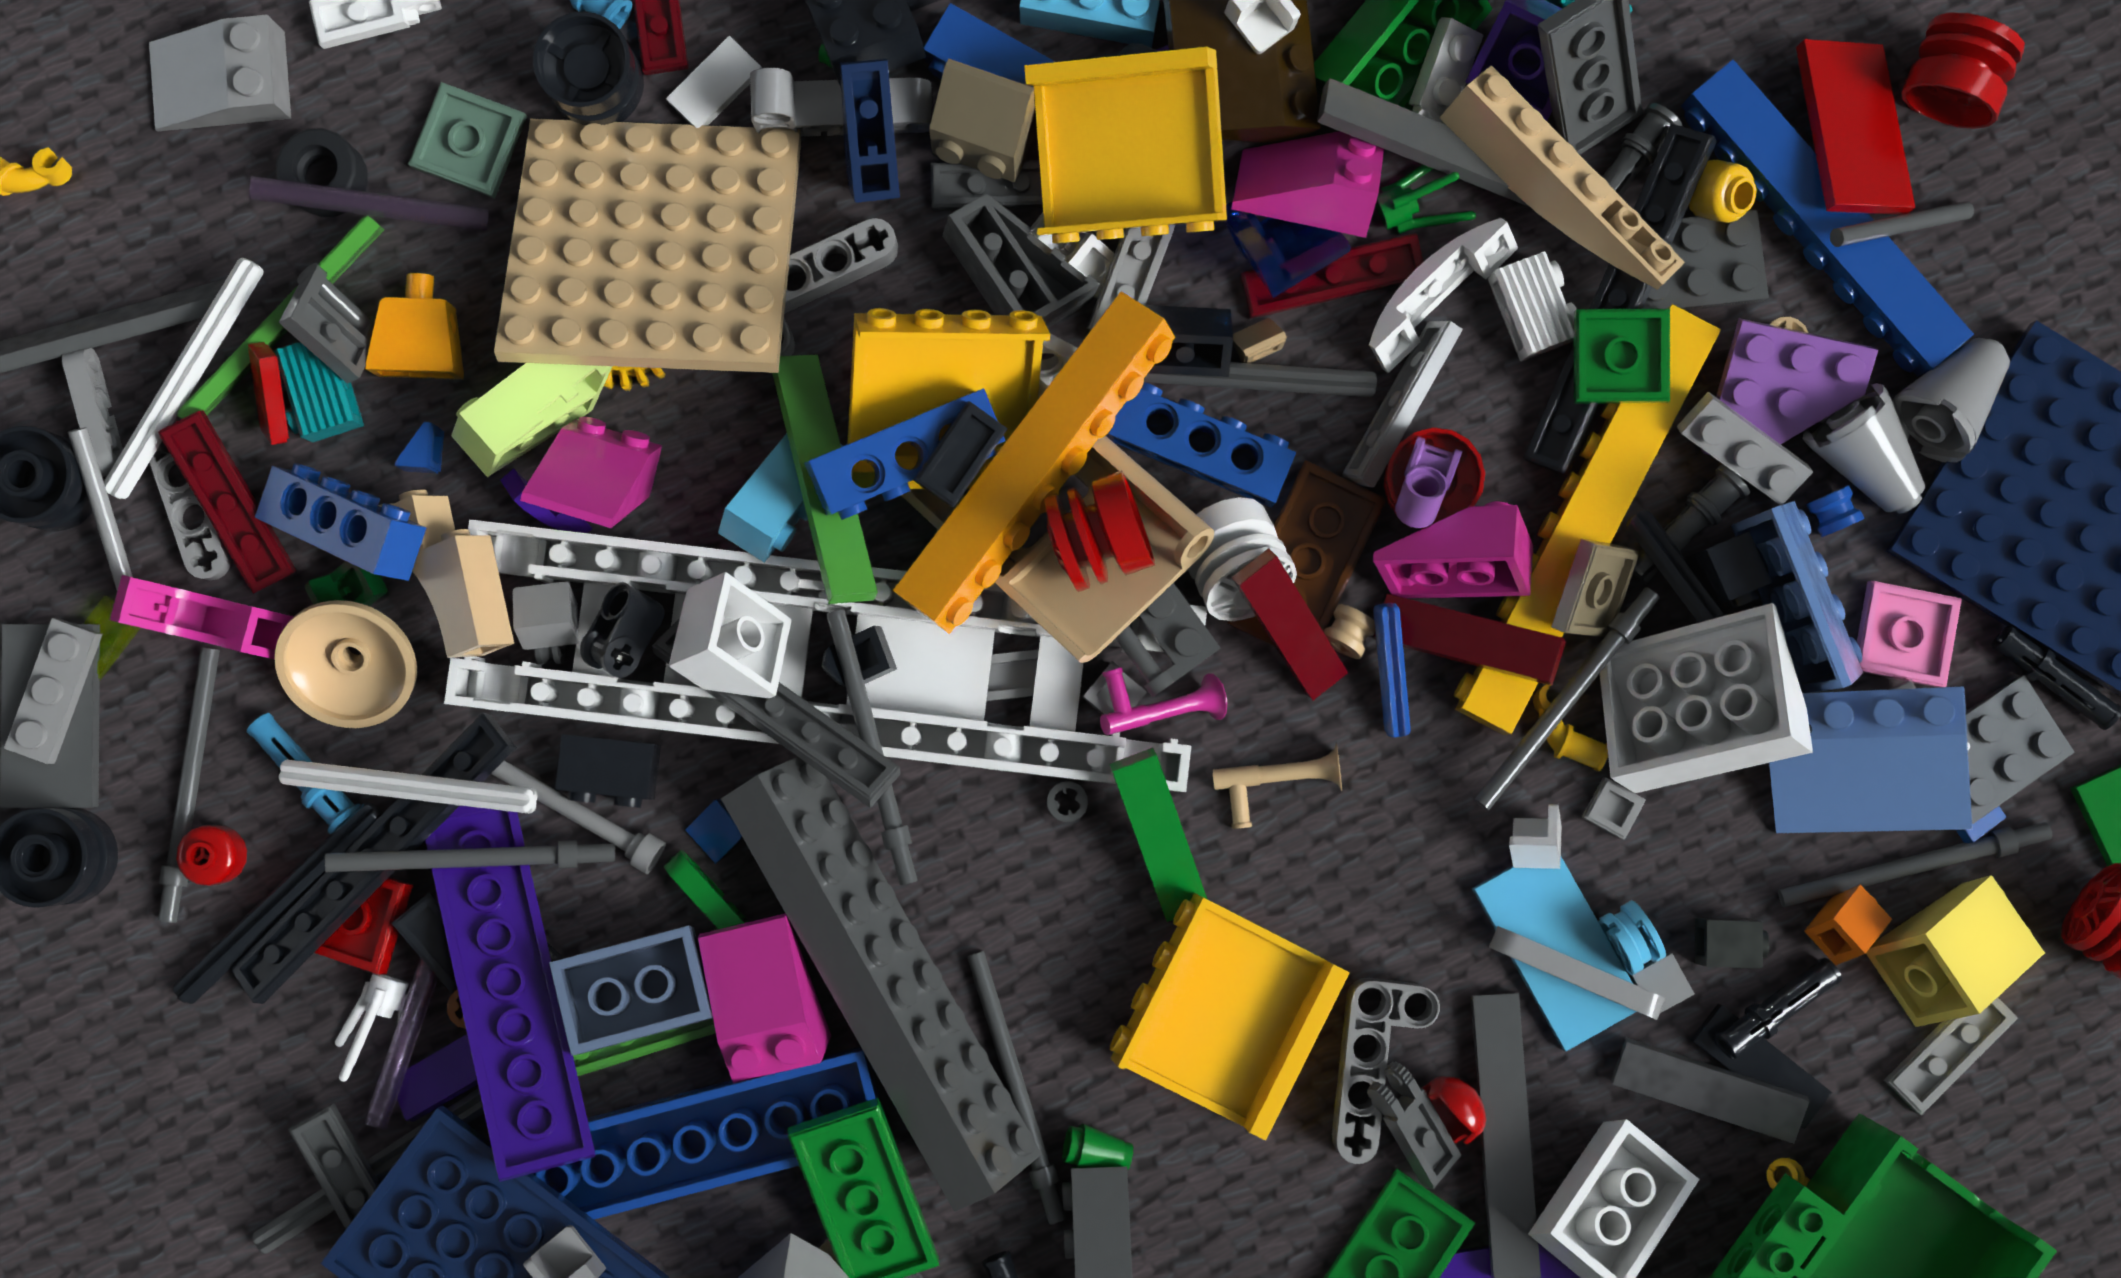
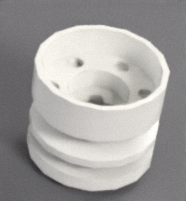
[1187,497,1297,621]

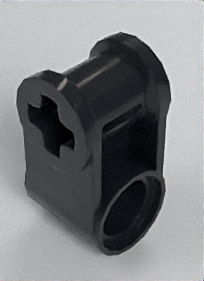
[580,582,664,678]

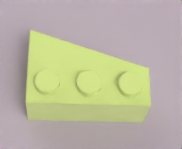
[451,363,613,477]

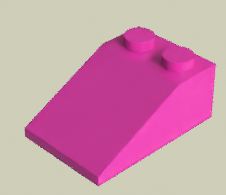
[1231,131,1384,238]
[520,417,662,528]
[1373,501,1533,598]
[698,913,832,1083]

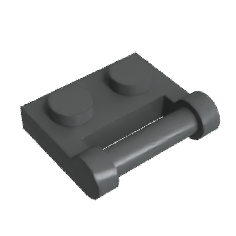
[279,263,376,384]
[1115,583,1221,698]

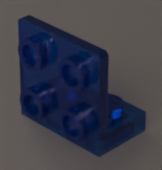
[1224,201,1351,298]

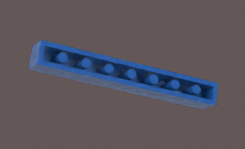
[1681,60,1974,377]

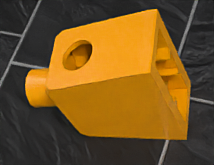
[365,273,464,379]

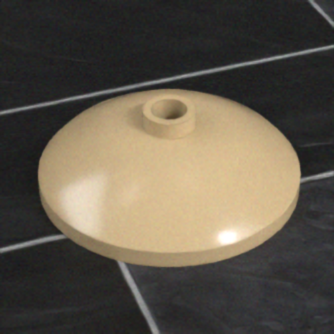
[275,600,417,728]

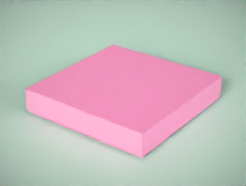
[1857,581,1962,688]

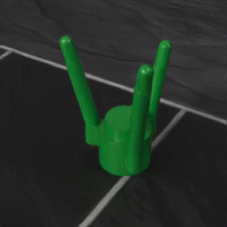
[1375,164,1476,234]

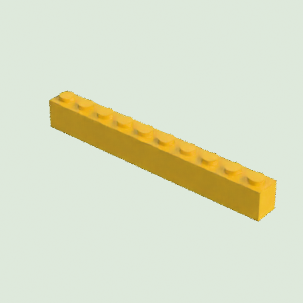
[1454,304,1721,735]

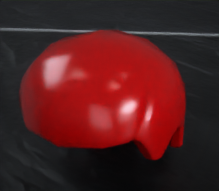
[1422,1076,1486,1144]

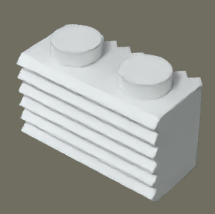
[1488,251,1576,361]

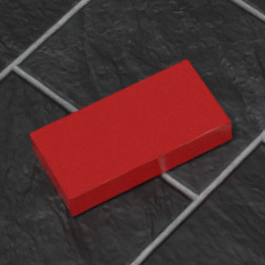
[248,342,289,445]

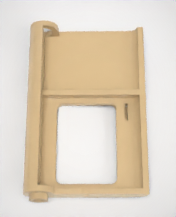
[901,379,1214,663]

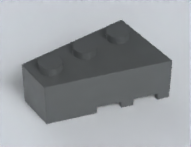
[942,193,1100,328]
[1062,1166,1133,1278]

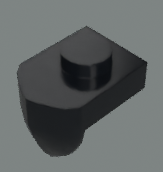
[822,625,897,687]

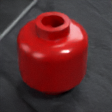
[176,825,247,886]

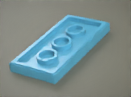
[1472,857,1636,1051]

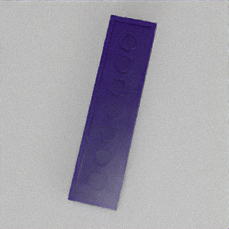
[425,806,595,1182]

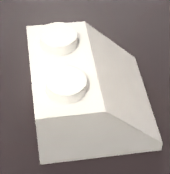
[669,572,792,699]

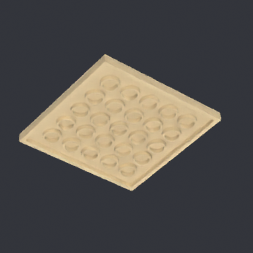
[494,119,801,373]

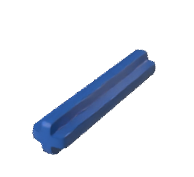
[1373,603,1411,737]

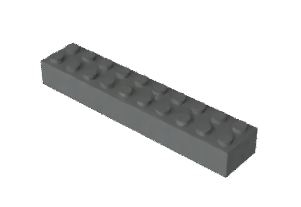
[721,757,1042,1212]

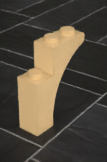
[378,490,514,658]

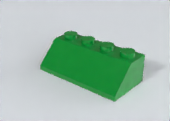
[1314,0,1493,110]

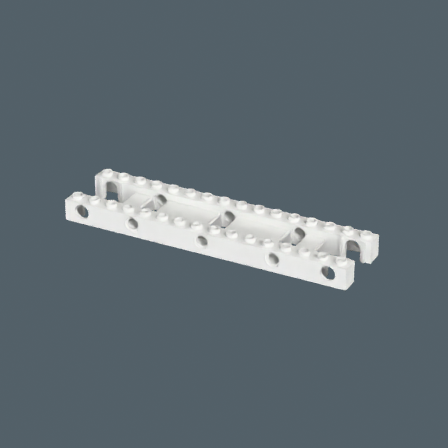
[444,519,1207,792]

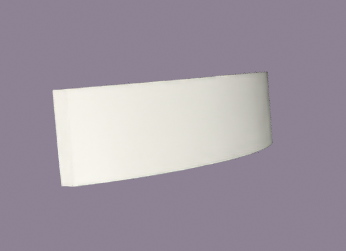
[1369,218,1518,373]

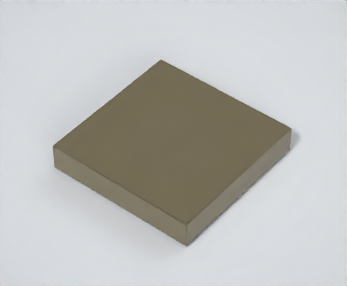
[1551,539,1639,637]

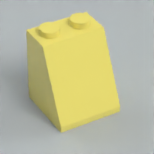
[1866,875,2045,1027]

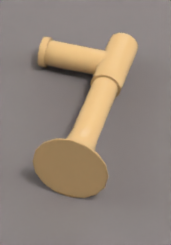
[1213,743,1342,829]

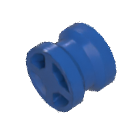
[1806,485,1865,537]

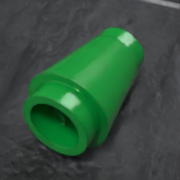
[1062,1123,1133,1171]

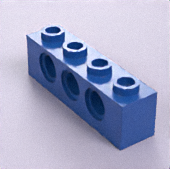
[1105,382,1296,508]
[804,388,1006,520]
[255,463,427,581]

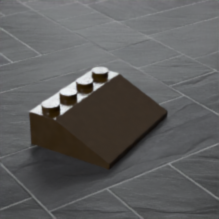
[1164,0,1321,144]

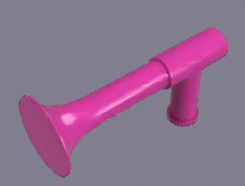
[1100,668,1228,735]

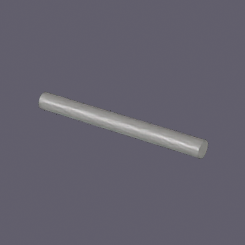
[68,427,133,591]

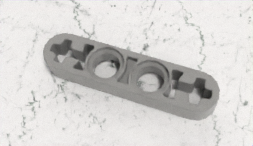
[149,416,232,581]
[1489,926,1666,1020]

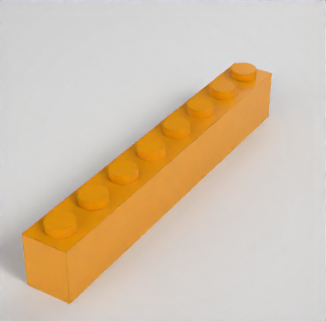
[893,291,1175,634]

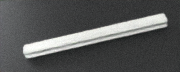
[104,258,263,499]
[278,759,538,814]

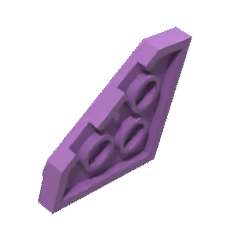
[1701,318,1878,455]

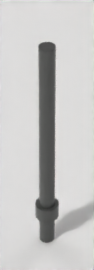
[1474,587,1660,811]
[826,609,918,886]
[158,648,220,923]
[1778,822,2053,907]
[325,840,615,872]
[967,951,1067,1224]

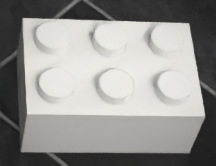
[1528,1119,1700,1278]

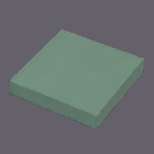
[408,82,528,199]

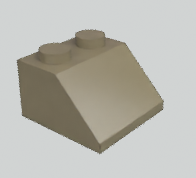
[929,58,1036,183]

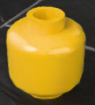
[1688,160,1757,223]

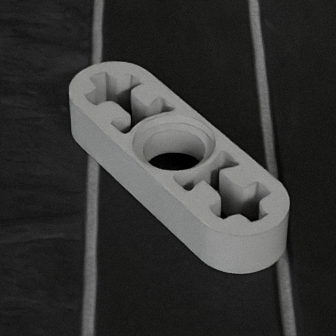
[62,348,123,477]

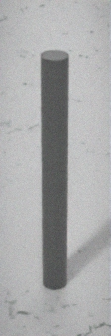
[1830,201,1974,247]

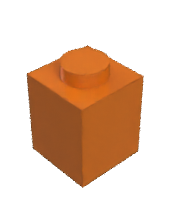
[1804,884,1892,966]

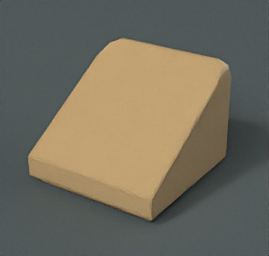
[1233,318,1287,363]

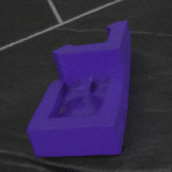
[500,469,593,533]

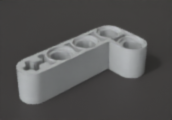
[750,68,932,137]
[780,218,899,356]
[1332,978,1440,1164]

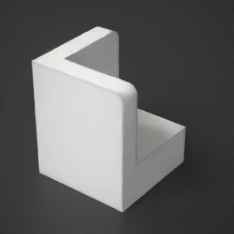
[1224,0,1301,54]
[1509,804,1562,869]

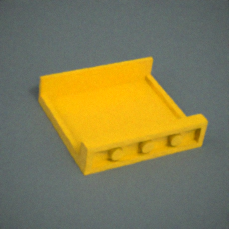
[1024,47,1227,243]
[848,308,1050,489]
[1110,893,1350,1141]

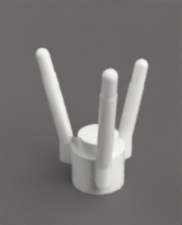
[335,973,414,1082]

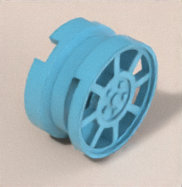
[1598,900,1666,975]

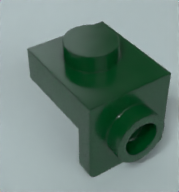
[304,561,388,607]

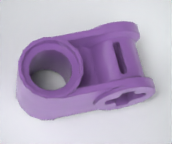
[1395,436,1462,528]

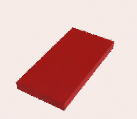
[1796,39,1916,215]

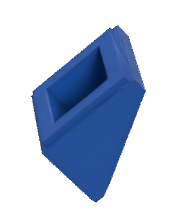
[395,422,444,474]
[686,799,743,864]

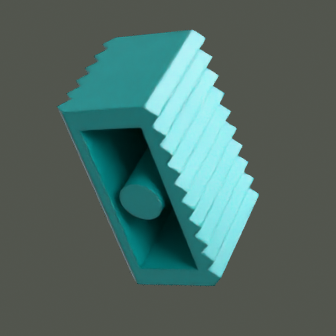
[274,342,364,443]

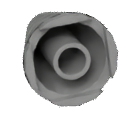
[1892,338,2010,462]
[1803,383,1925,513]

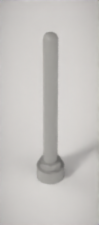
[491,760,666,874]

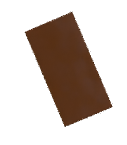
[1227,460,1387,647]

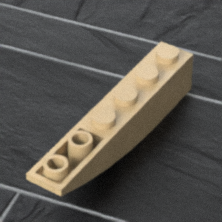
[1440,65,1685,290]

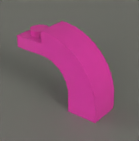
[110,575,293,660]

